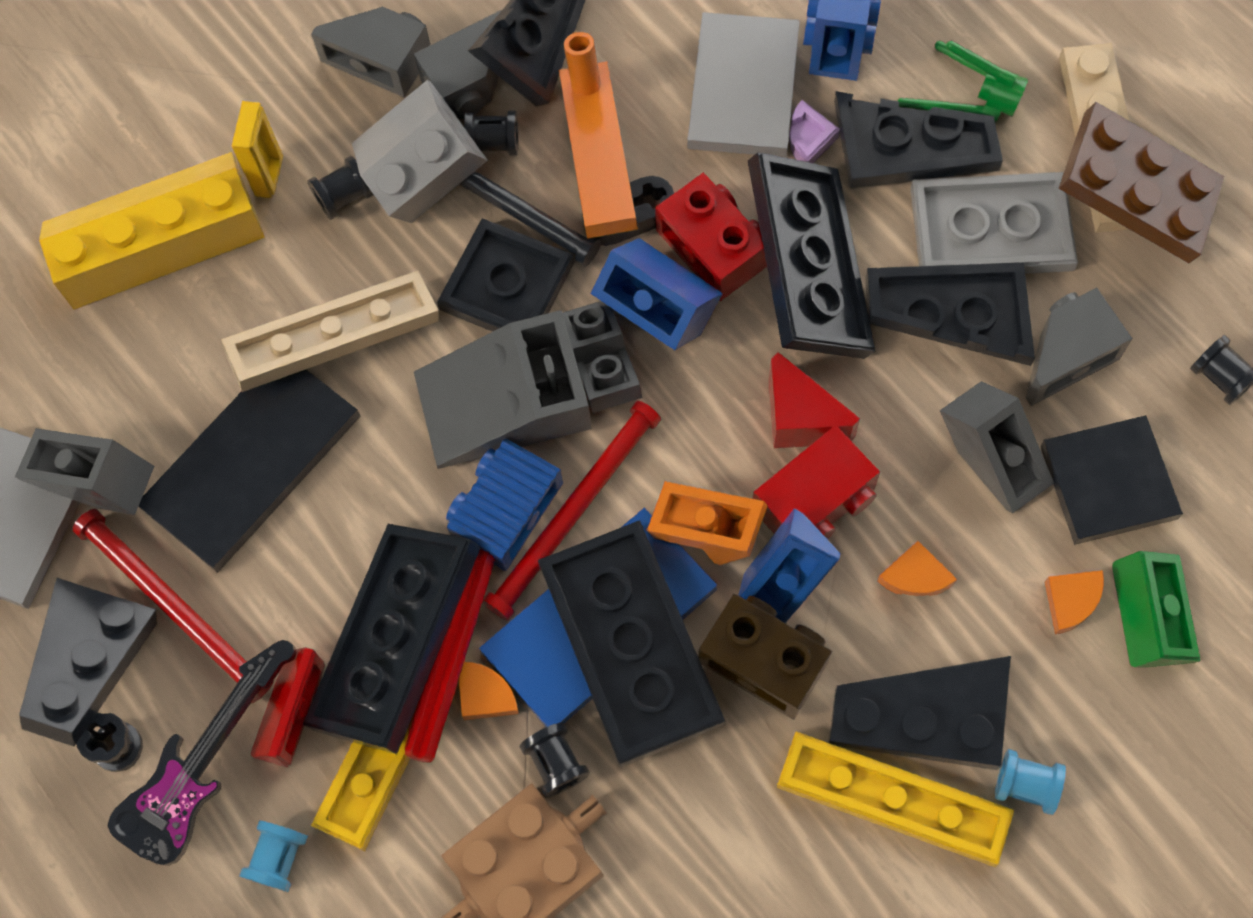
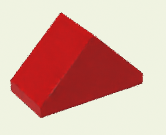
[768,352,860,448]

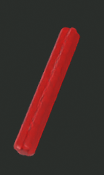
[404,550,495,763]

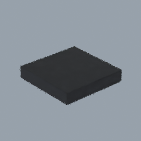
[437,218,575,332]
[1040,415,1183,545]

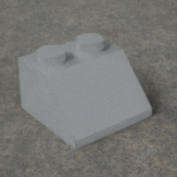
[352,80,488,223]

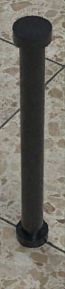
[459,171,601,266]

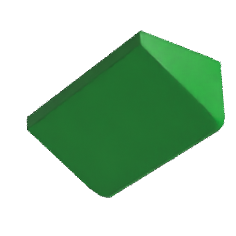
[1112,551,1201,668]

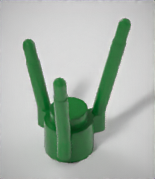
[897,41,1028,123]

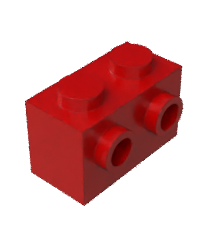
[655,172,767,302]
[752,425,880,539]

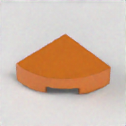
[877,541,957,596]
[1045,570,1104,635]
[459,662,519,721]

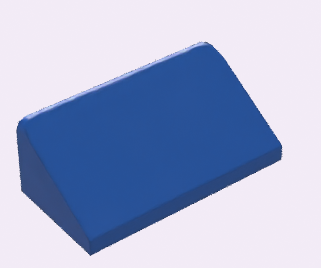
[738,509,841,623]

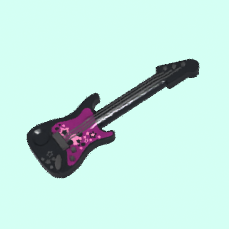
[107,640,297,866]

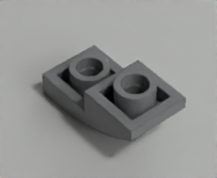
[563,301,642,413]

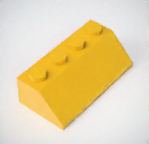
[39,152,265,310]

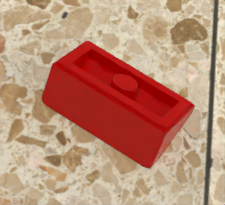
[251,647,325,768]

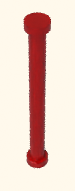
[482,400,661,621]
[73,509,274,704]

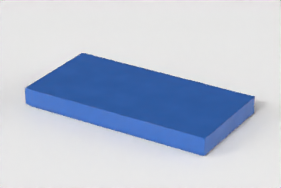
[479,507,717,727]

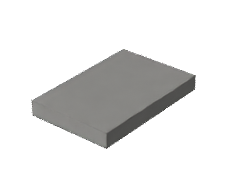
[687,12,800,157]
[910,172,1078,274]
[0,428,80,609]

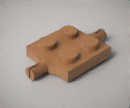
[441,783,607,918]

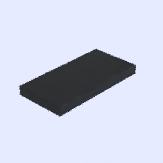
[747,152,876,359]
[138,369,360,573]
[538,520,726,768]
[302,523,481,755]

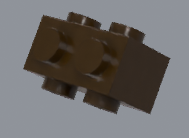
[698,593,832,720]

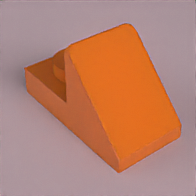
[647,481,767,565]

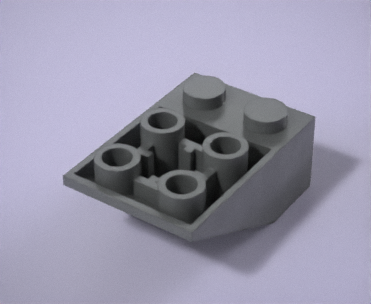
[414,310,592,469]

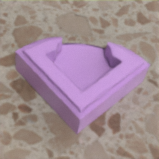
[789,100,840,163]

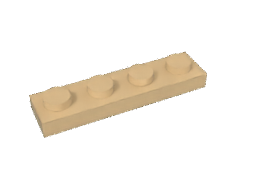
[1059,43,1129,233]
[221,270,439,392]

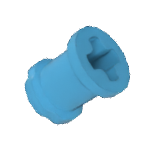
[995,749,1066,815]
[239,820,308,892]

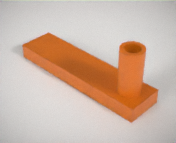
[559,32,638,239]

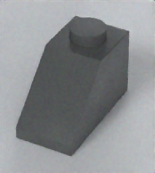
[311,7,431,98]
[414,10,502,119]
[1026,287,1133,406]
[940,381,1054,513]
[15,428,155,515]

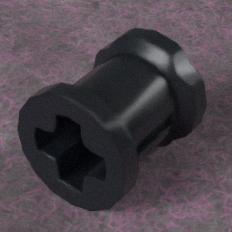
[464,110,519,156]
[307,156,374,220]
[1190,335,1253,406]
[76,713,143,772]
[519,722,590,798]

